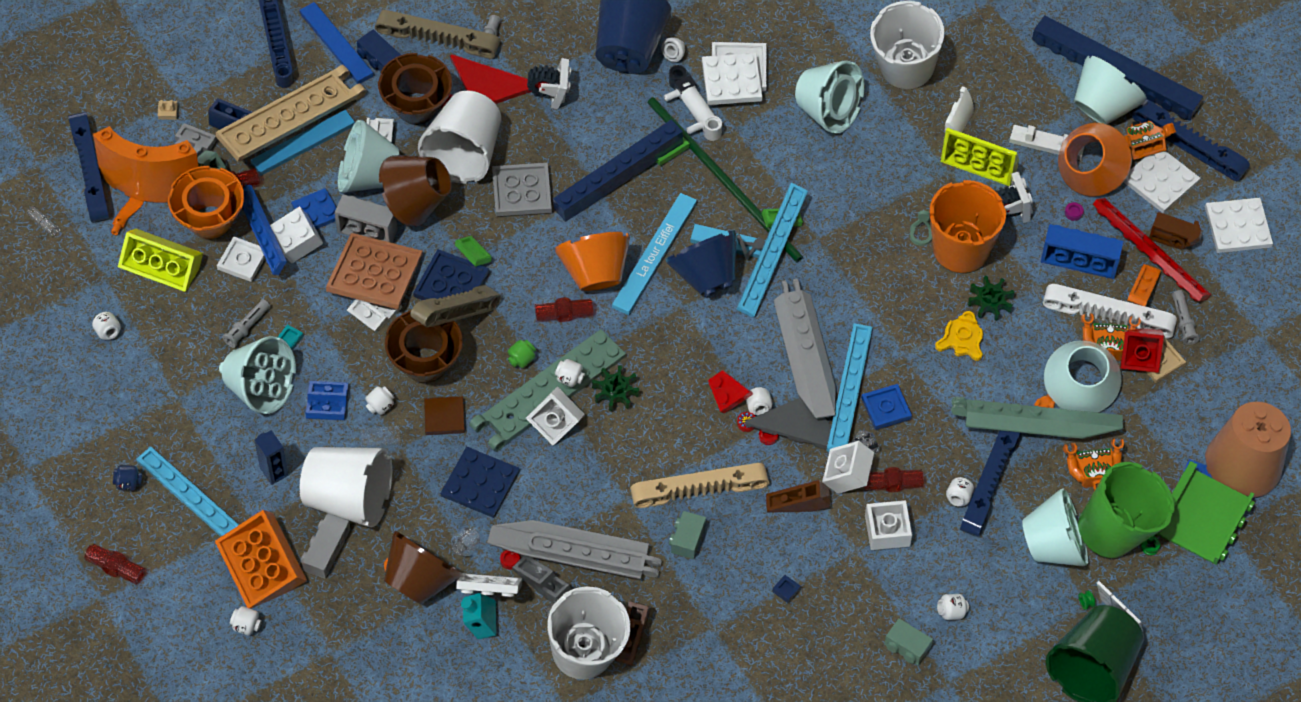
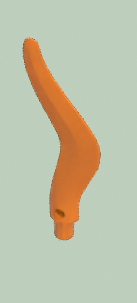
[111,197,144,235]

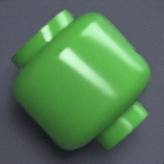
[507,340,536,368]

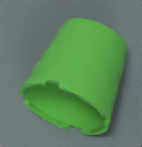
[1078,462,1174,558]

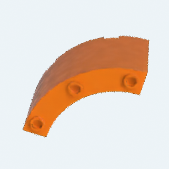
[93,126,198,203]

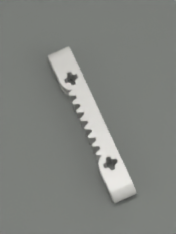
[1043,284,1177,339]

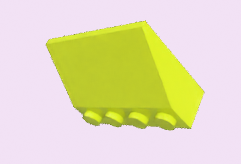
[941,128,1019,186]

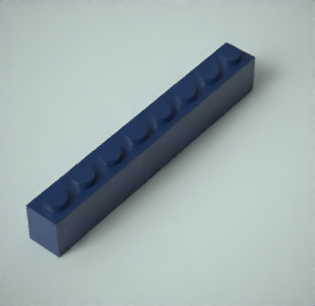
[553,119,683,222]

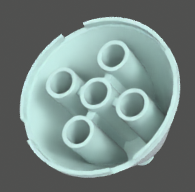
[219,336,296,414]

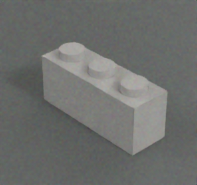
[301,513,350,579]

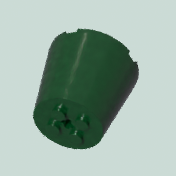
[1045,605,1144,702]

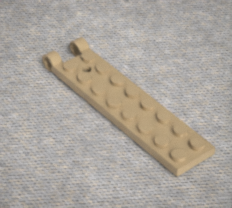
[215,65,367,162]

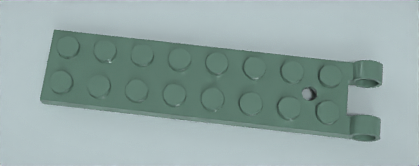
[469,329,626,452]

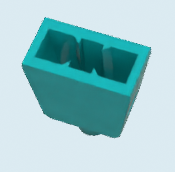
[461,593,496,639]

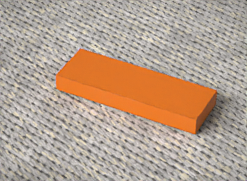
[1128,264,1161,306]

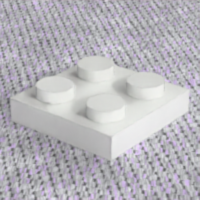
[217,237,265,282]

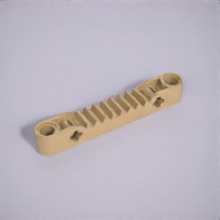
[630,463,769,509]

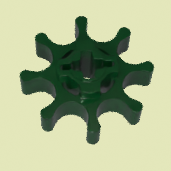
[968,276,1015,320]
[592,365,639,411]

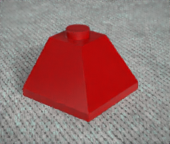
[1120,328,1164,373]

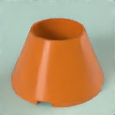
[1058,123,1132,197]
[168,166,244,239]
[555,232,630,291]

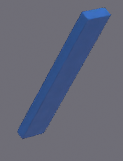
[299,2,373,84]
[242,184,287,275]

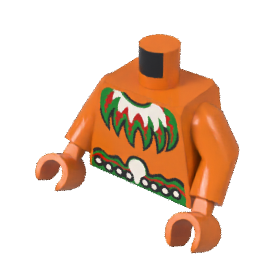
[1124,121,1176,160]
[1081,313,1141,361]
[1063,438,1124,491]

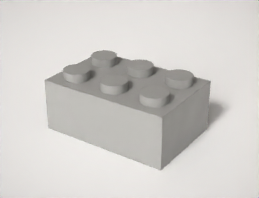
[335,195,398,243]

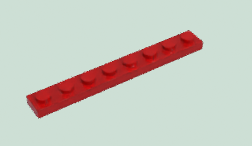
[1093,198,1211,301]

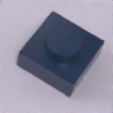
[772,575,801,603]

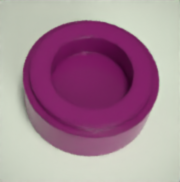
[1064,202,1084,221]

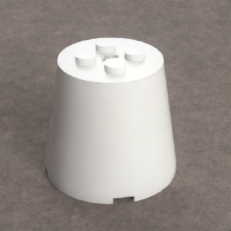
[870,1,944,89]
[418,91,501,184]
[300,447,392,527]
[547,587,630,679]

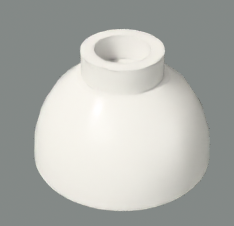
[661,37,685,62]

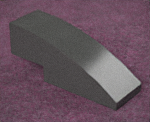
[512,556,571,604]

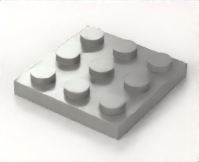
[492,163,552,216]

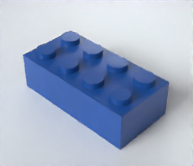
[1041,224,1124,279]

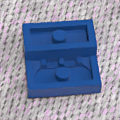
[305,381,348,420]

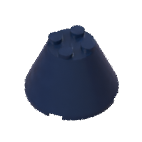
[665,230,737,297]

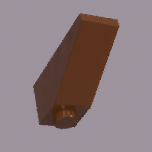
[766,480,830,513]
[614,601,652,665]

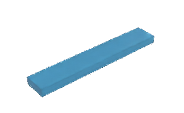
[251,110,355,176]

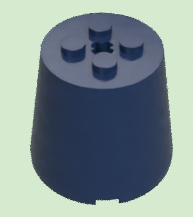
[595,0,671,74]

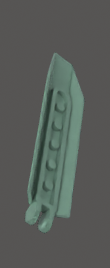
[951,397,1123,439]

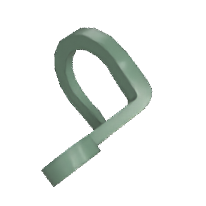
[910,210,932,246]

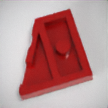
[708,370,753,413]

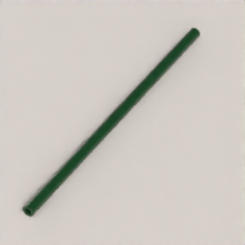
[647,97,803,263]

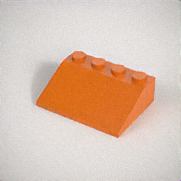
[215,510,307,609]

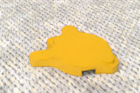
[935,311,983,361]

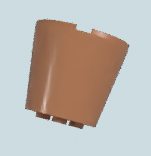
[1205,402,1291,498]

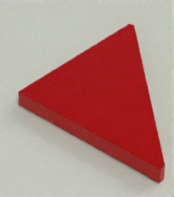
[450,54,532,104]

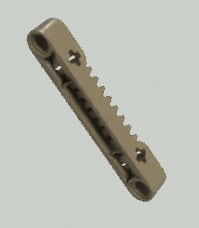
[374,10,500,59]
[411,285,502,327]

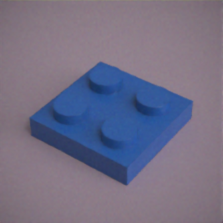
[291,188,336,229]
[861,384,912,430]

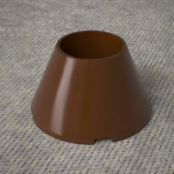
[378,53,452,125]
[379,155,451,227]
[385,310,462,383]
[384,530,463,605]

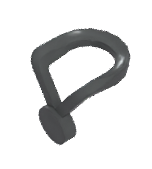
[737,234,765,260]

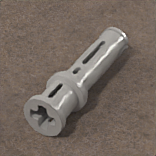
[1172,290,1199,345]
[222,299,271,348]

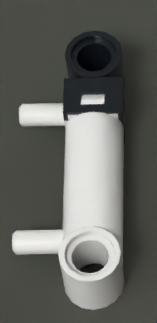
[664,65,722,141]

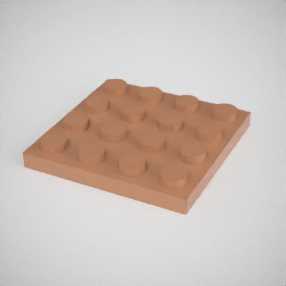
[326,233,423,310]

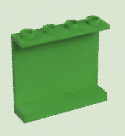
[1157,461,1255,565]

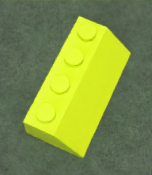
[118,229,203,292]

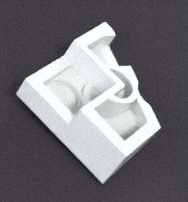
[945,86,974,133]

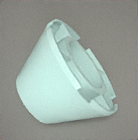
[1074,56,1147,124]
[795,61,864,134]
[338,120,399,193]
[1044,341,1121,413]
[1022,488,1088,566]

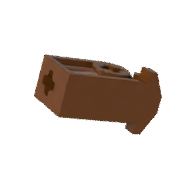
[1149,212,1202,249]

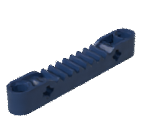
[258,0,294,88]
[1132,100,1250,181]
[68,112,109,222]
[960,430,1021,537]

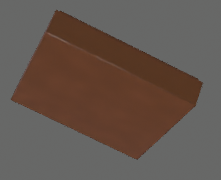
[424,396,465,435]

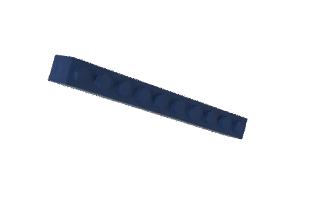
[1032,15,1203,121]

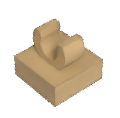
[158,100,178,120]

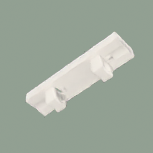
[1009,125,1084,160]

